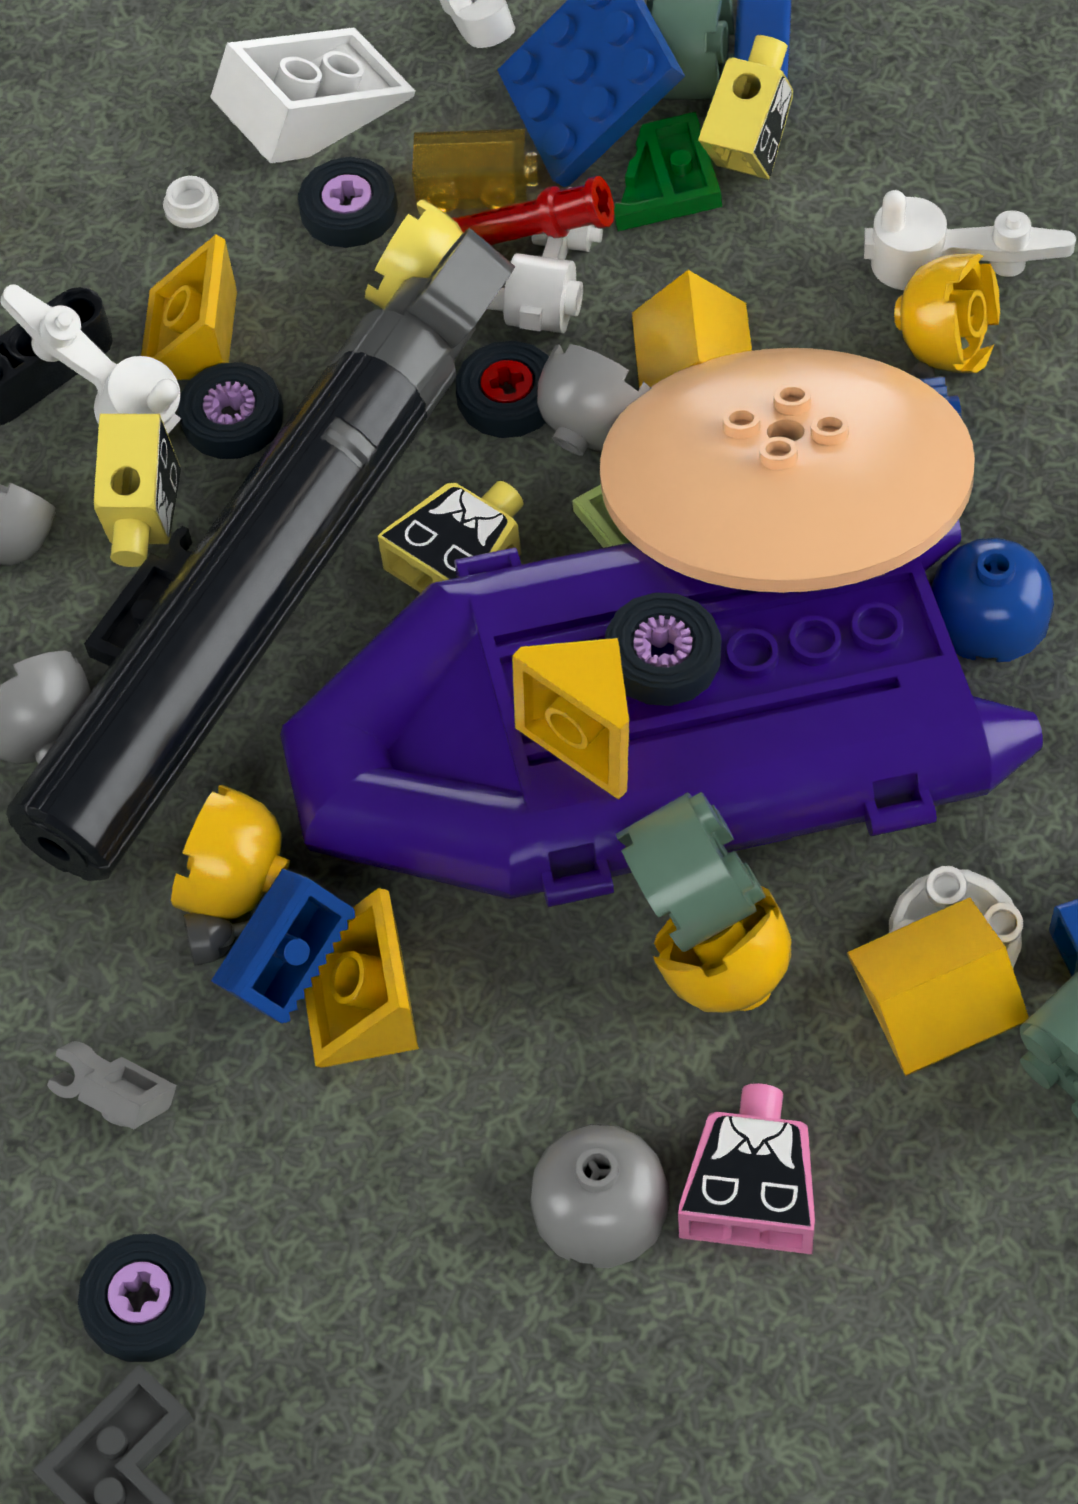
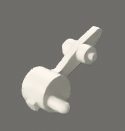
[487,187,603,333]
[864,190,1076,290]
[0,285,181,434]

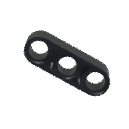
[0,287,113,425]

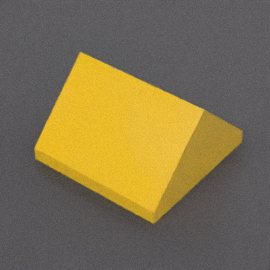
[141,234,237,380]
[632,270,752,389]
[512,638,629,800]
[304,888,419,1068]
[847,897,1029,1076]

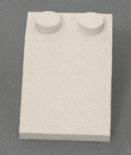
[210,27,416,163]

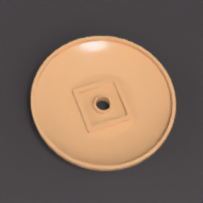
[600,348,975,593]

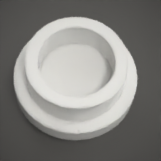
[163,176,219,228]

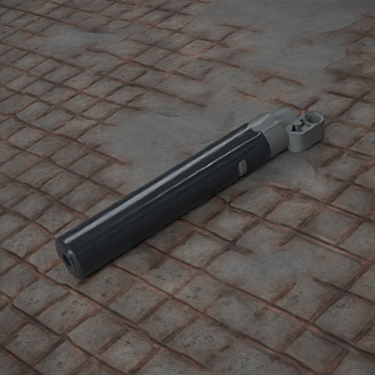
[6,228,515,881]

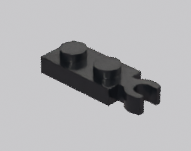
[84,526,193,666]

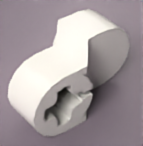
[440,0,515,48]

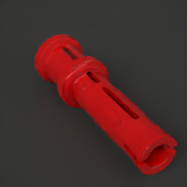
[452,176,614,245]

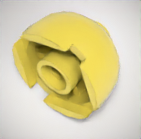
[365,200,463,309]

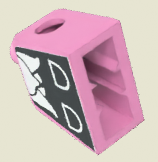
[678,1083,815,1254]

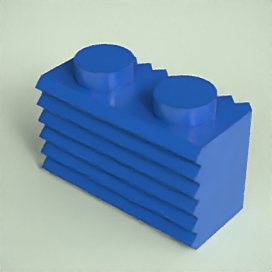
[211,868,356,1024]

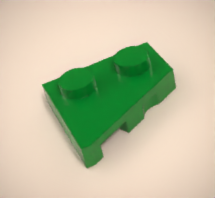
[614,111,722,232]

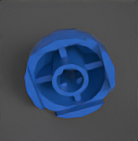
[931,538,1054,662]

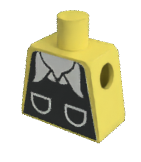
[698,35,793,180]
[94,414,181,567]
[377,481,524,593]

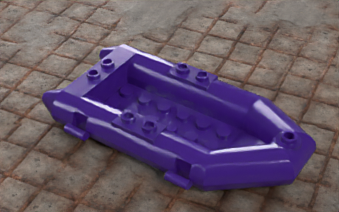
[280,519,1043,908]

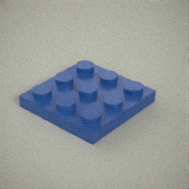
[497,0,685,187]

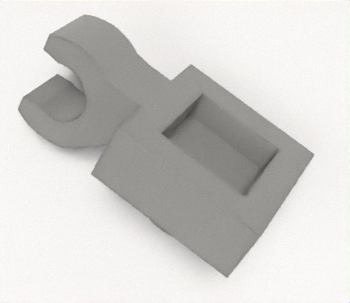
[47,1041,177,1130]

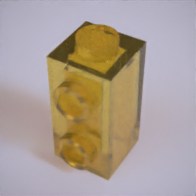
[412,129,538,212]

